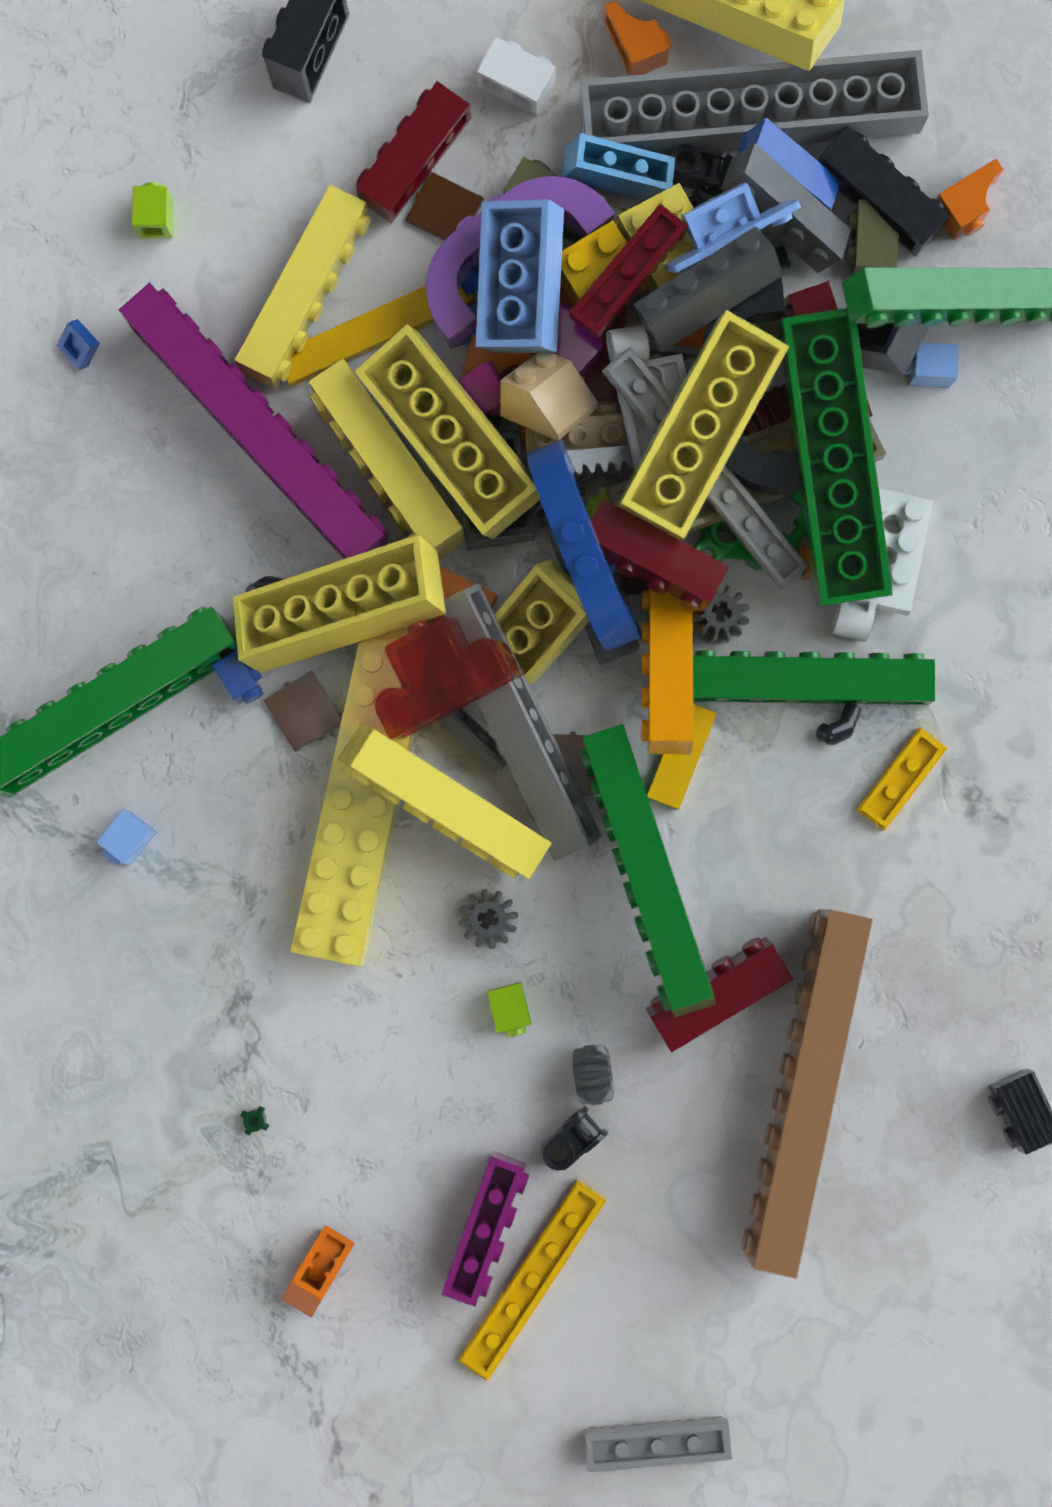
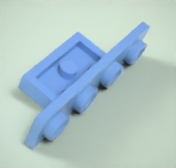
[664,183,801,275]

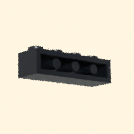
[818,126,950,258]

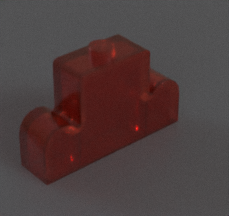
[375,616,523,741]

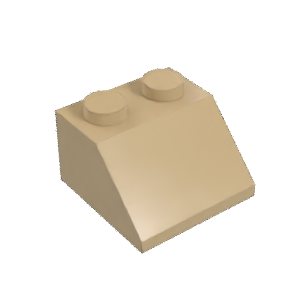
[501,352,598,441]

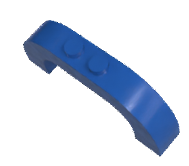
[527,439,641,651]

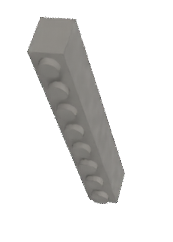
[434,583,602,861]

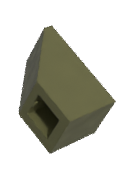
[845,199,899,276]

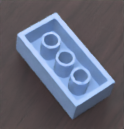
[475,199,564,353]

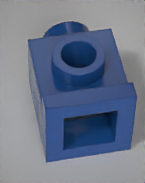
[212,649,264,704]

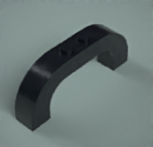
[701,276,800,494]

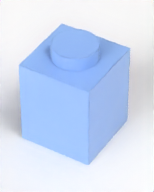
[905,342,959,388]
[97,809,157,866]

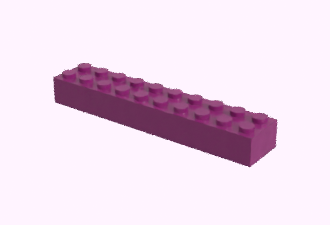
[119,282,389,559]

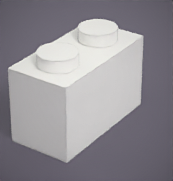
[477,37,556,116]

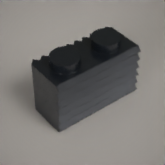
[987,1068,1052,1155]

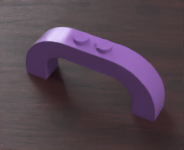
[426,176,615,349]

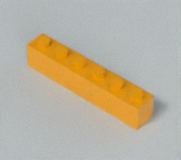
[641,587,693,755]

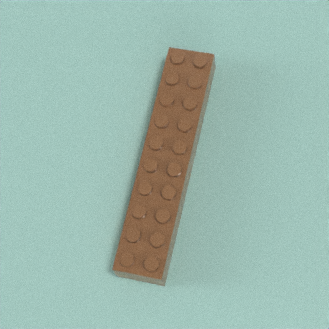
[742,909,873,1279]

